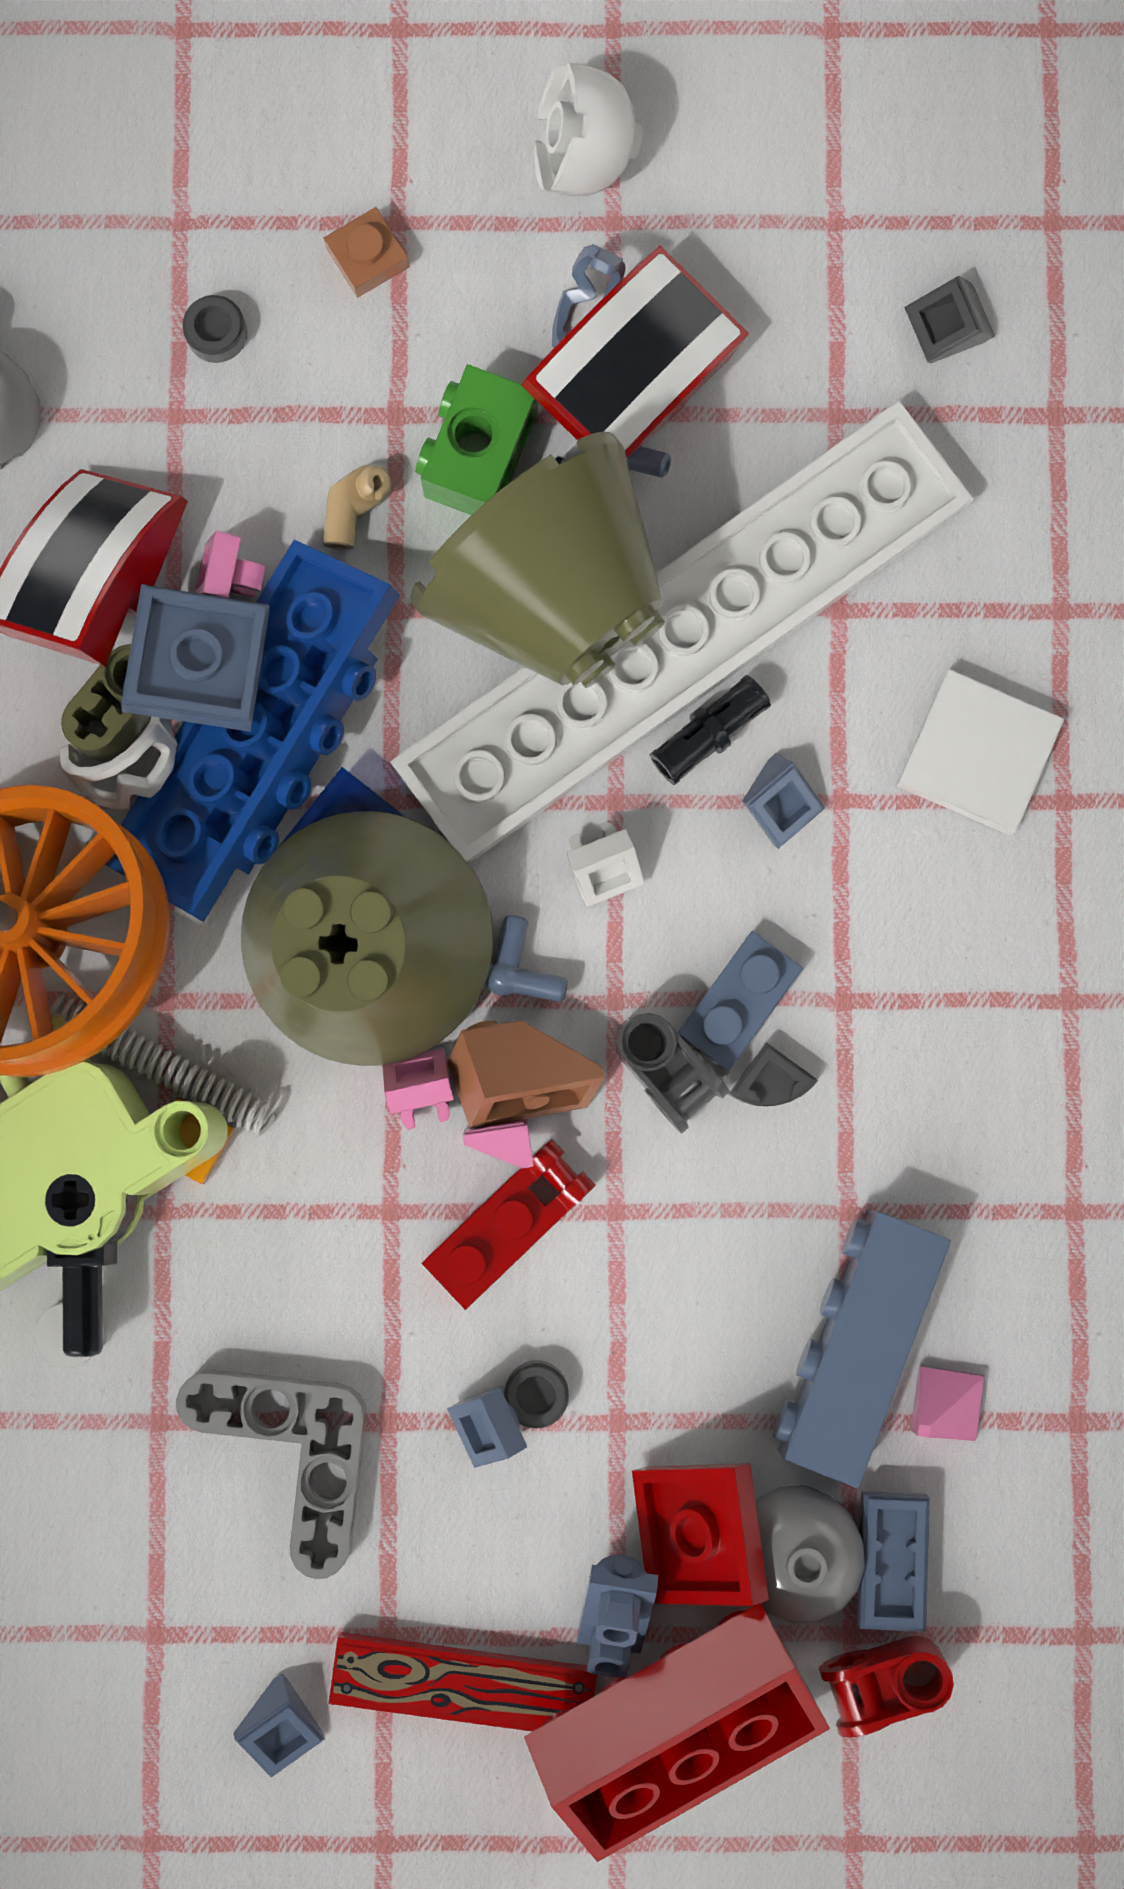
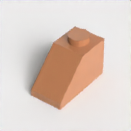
[447,1020,605,1129]

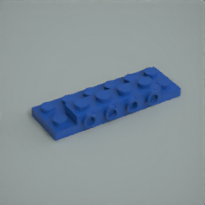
[105,539,400,922]

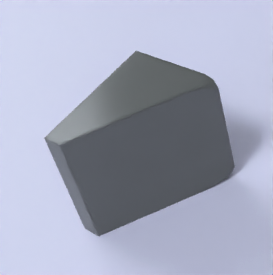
[904,276,995,364]

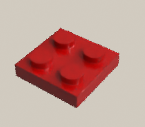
[632,1463,769,1606]

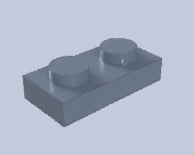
[678,931,803,1072]

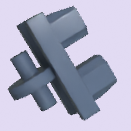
[576,1555,658,1678]

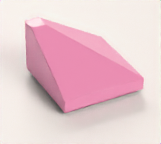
[463,1119,534,1168]
[911,1366,984,1441]

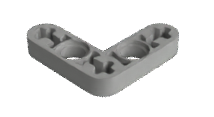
[176,1370,366,1579]

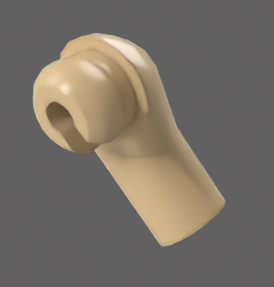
[323,465,391,550]

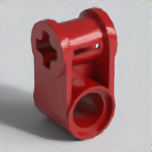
[818,1636,954,1738]

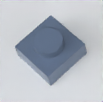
[447,1387,527,1468]

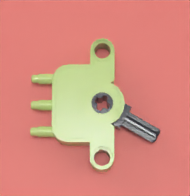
[0,1015,228,1357]

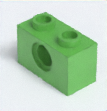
[415,364,538,515]

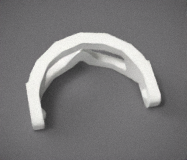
[60,716,178,810]

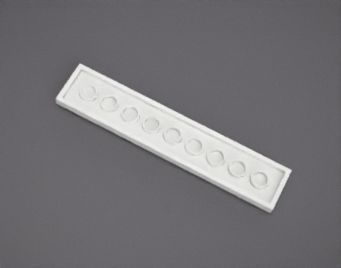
[390,400,974,864]

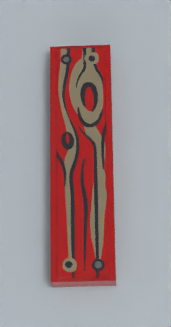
[328,1632,597,1732]

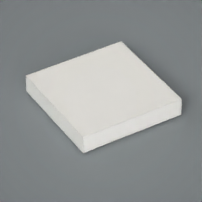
[896,669,1064,836]

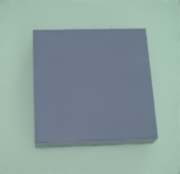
[121,584,270,732]

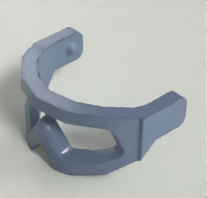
[552,244,626,348]

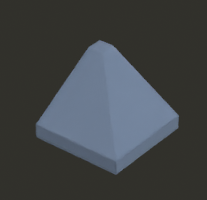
[742,753,825,849]
[233,1674,325,1778]

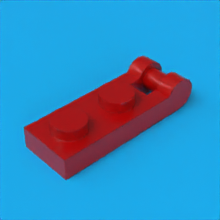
[421,1139,596,1310]

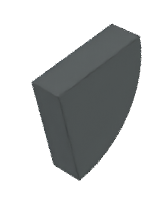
[728,1042,818,1107]

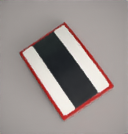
[521,245,749,460]
[0,469,188,667]

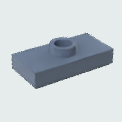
[857,1491,930,1632]

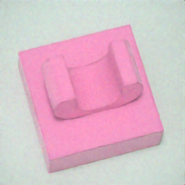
[195,531,266,598]
[382,1048,454,1129]

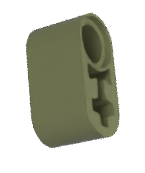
[61,644,151,762]

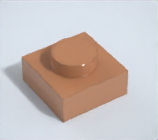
[323,207,410,298]

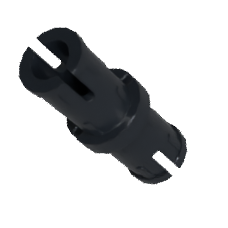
[649,675,771,785]

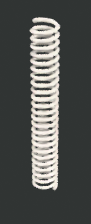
[50,993,276,1137]

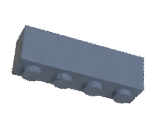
[773,1209,951,1489]

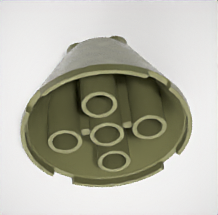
[410,432,665,688]
[241,811,494,1066]

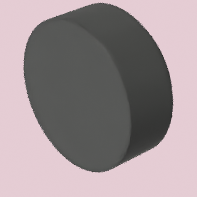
[182,295,247,363]
[504,1360,569,1428]

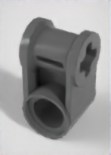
[615,1013,730,1134]

